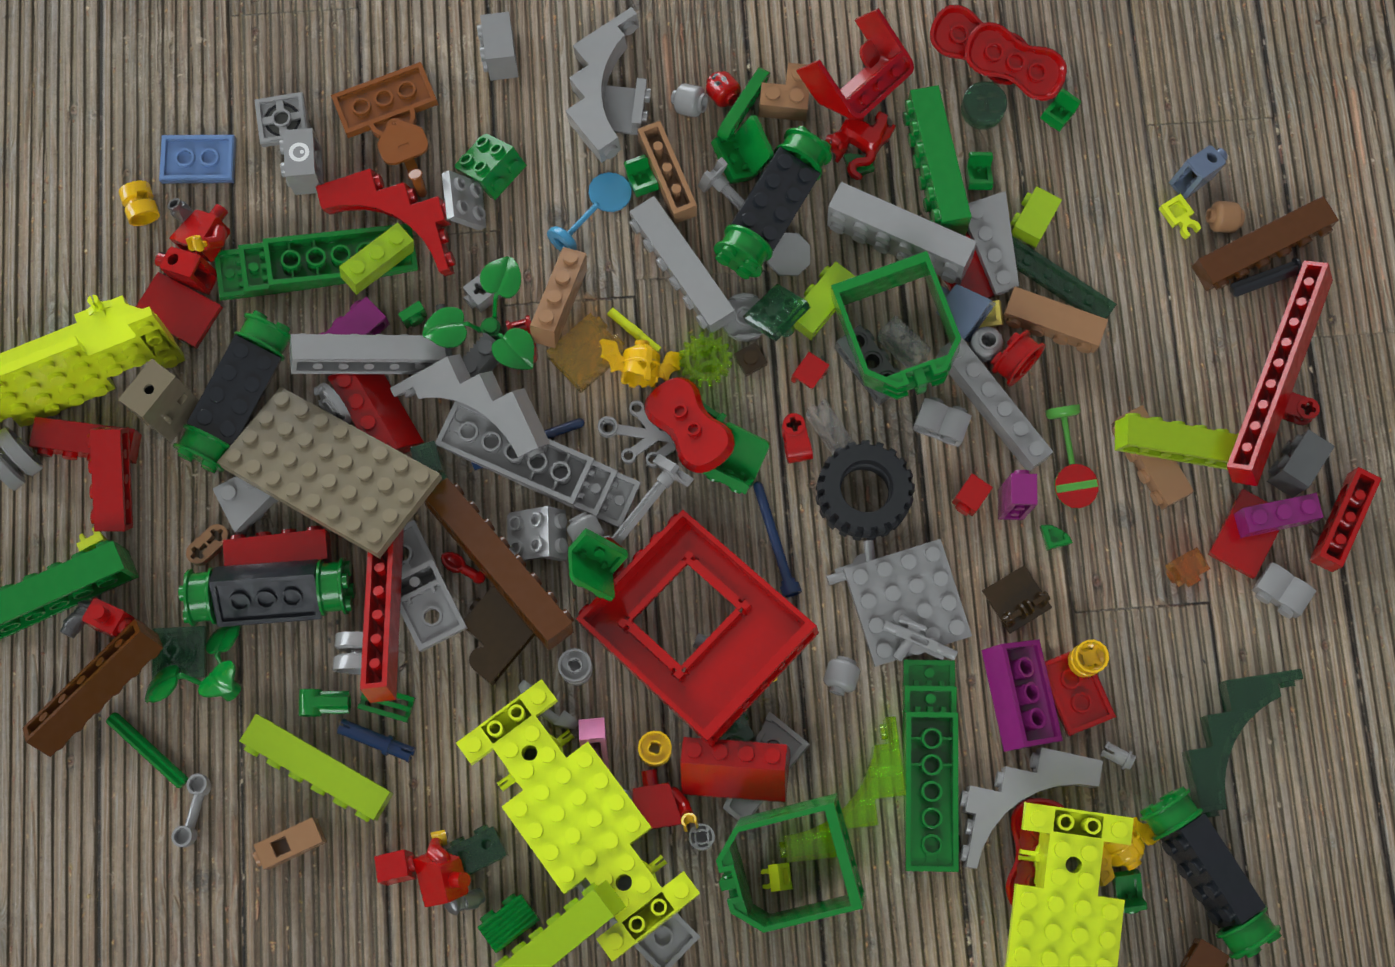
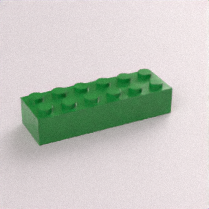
[902,85,972,236]
[0,540,139,640]

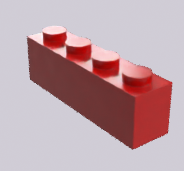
[29,417,142,464]
[87,427,133,532]
[223,526,332,566]

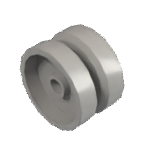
[0,426,44,491]
[332,631,363,675]

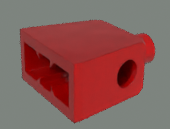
[155,247,217,295]

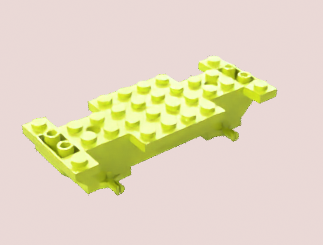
[0,295,186,427]
[456,679,700,962]
[1005,802,1134,967]

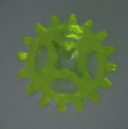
[679,332,733,387]

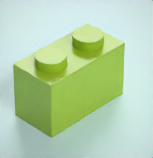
[1010,186,1062,248]

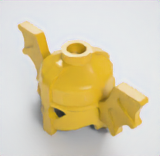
[599,339,684,388]
[1099,817,1159,887]

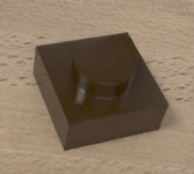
[734,342,768,377]

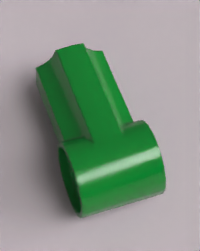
[298,689,352,717]

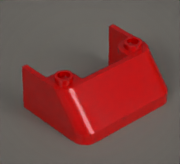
[796,8,914,120]

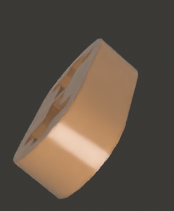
[186,524,231,566]

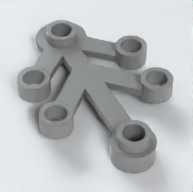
[598,400,677,468]

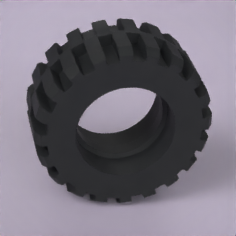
[816,440,915,541]

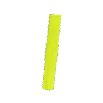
[607,308,662,352]

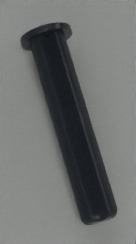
[1230,257,1302,297]

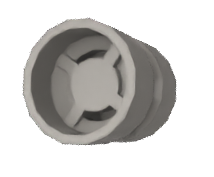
[558,648,593,686]

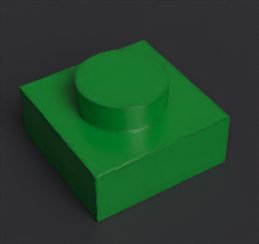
[398,301,427,329]

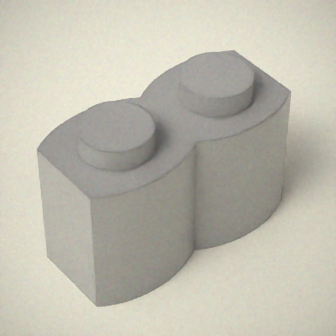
[912,397,972,447]
[1252,562,1316,619]

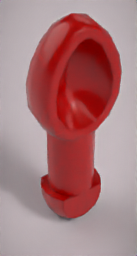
[441,552,486,584]

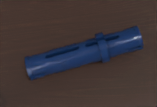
[337,718,416,763]

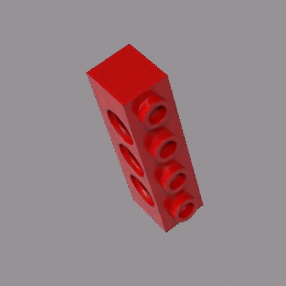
[1309,467,1382,572]

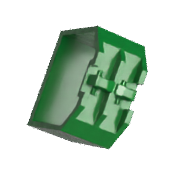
[831,251,961,400]
[716,793,866,933]

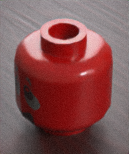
[706,71,741,107]

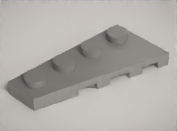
[967,191,1019,296]
[723,711,810,821]

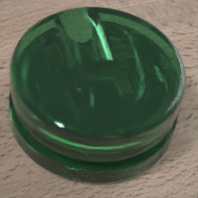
[961,81,1007,130]

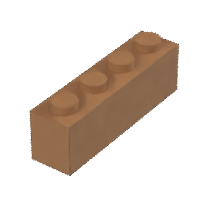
[638,121,697,225]
[530,247,587,348]
[1003,286,1108,353]
[1111,405,1194,510]

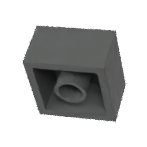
[1267,429,1335,498]

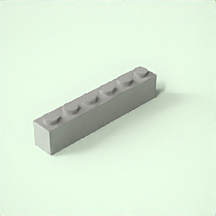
[629,196,736,334]
[289,333,446,374]
[936,337,1053,472]

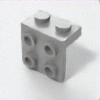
[605,78,651,135]
[507,506,568,561]

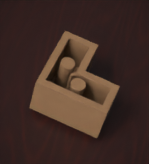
[758,63,809,121]

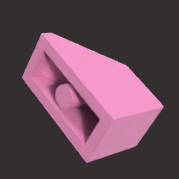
[578,717,610,771]

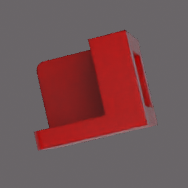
[791,352,830,389]

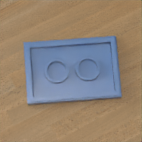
[159,135,236,184]

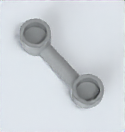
[518,680,578,730]
[172,774,211,848]

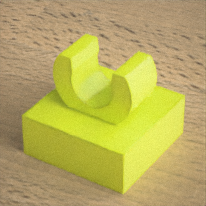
[76,527,108,552]
[761,863,793,892]

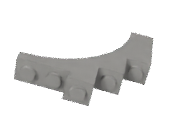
[959,747,1103,869]

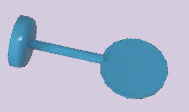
[547,172,632,252]

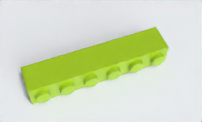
[1115,413,1239,470]
[239,714,394,822]
[494,880,626,967]

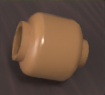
[1205,201,1245,234]

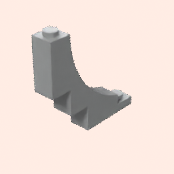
[565,7,639,163]
[390,354,550,458]

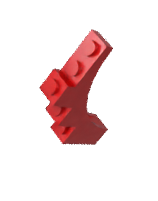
[315,168,456,276]

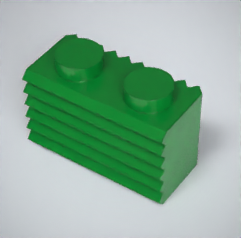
[477,893,541,953]

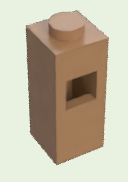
[253,817,327,870]

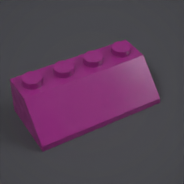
[981,639,1063,752]

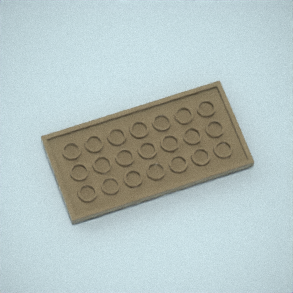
[217,387,442,558]

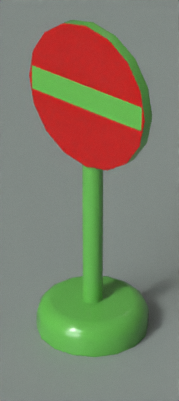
[1045,404,1099,508]

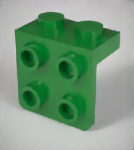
[711,115,774,184]
[455,133,527,200]
[702,422,770,495]
[568,528,628,601]

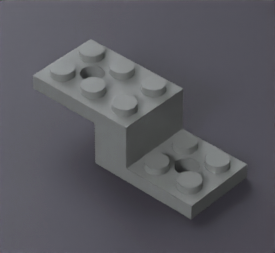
[400,520,468,652]

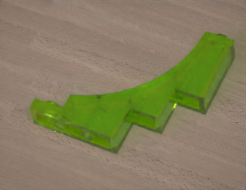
[779,716,906,863]

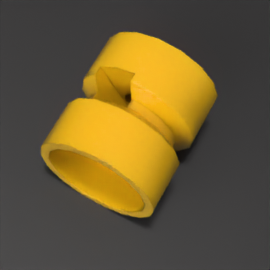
[118,180,160,226]
[1068,639,1109,678]
[638,731,672,767]

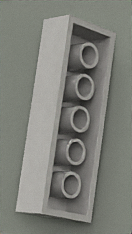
[827,182,977,285]

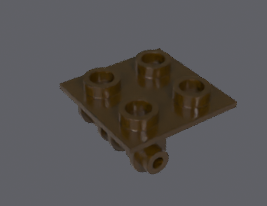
[982,565,1052,634]

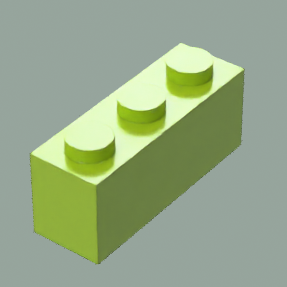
[339,222,414,295]
[788,261,855,341]

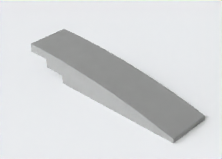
[435,401,641,528]

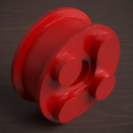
[991,330,1046,387]

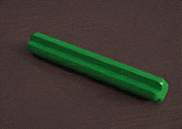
[106,712,188,788]

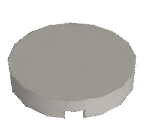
[722,293,769,342]
[314,382,351,424]

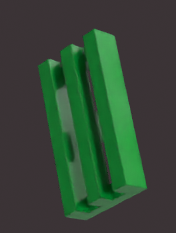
[357,693,416,723]

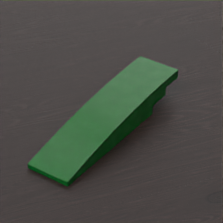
[215,224,418,301]
[902,660,959,872]

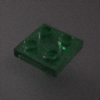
[742,284,811,341]
[152,626,207,680]

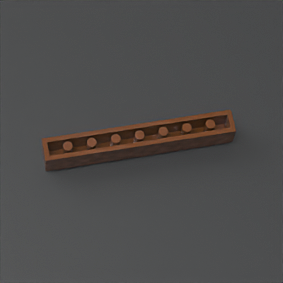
[424,478,574,651]

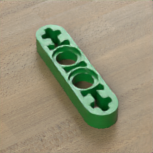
[717,67,770,142]

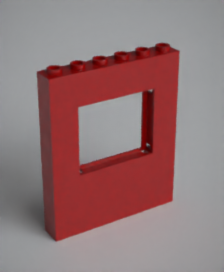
[576,510,819,747]

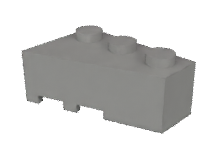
[212,476,279,535]

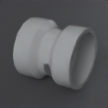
[688,823,715,851]

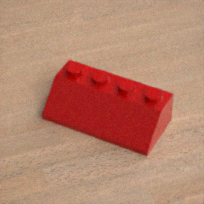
[327,374,424,454]
[680,737,791,803]

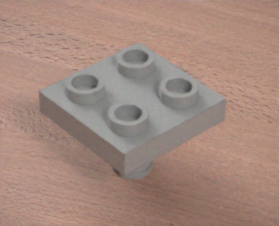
[442,170,486,230]

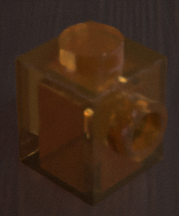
[1165,547,1211,587]

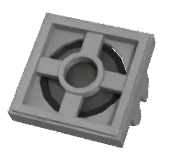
[254,92,311,148]

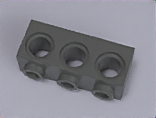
[834,325,900,406]

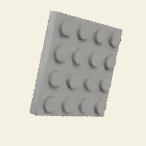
[843,539,972,667]

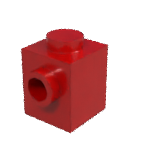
[952,473,993,517]
[374,849,417,886]

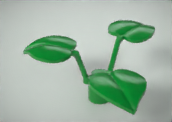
[422,256,534,370]
[145,625,241,704]

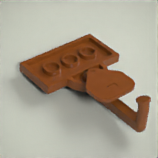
[331,62,438,198]

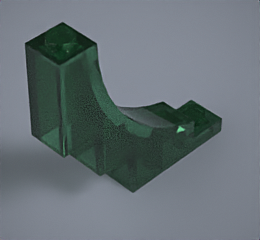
[1181,669,1303,818]

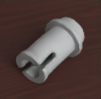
[1100,741,1136,770]

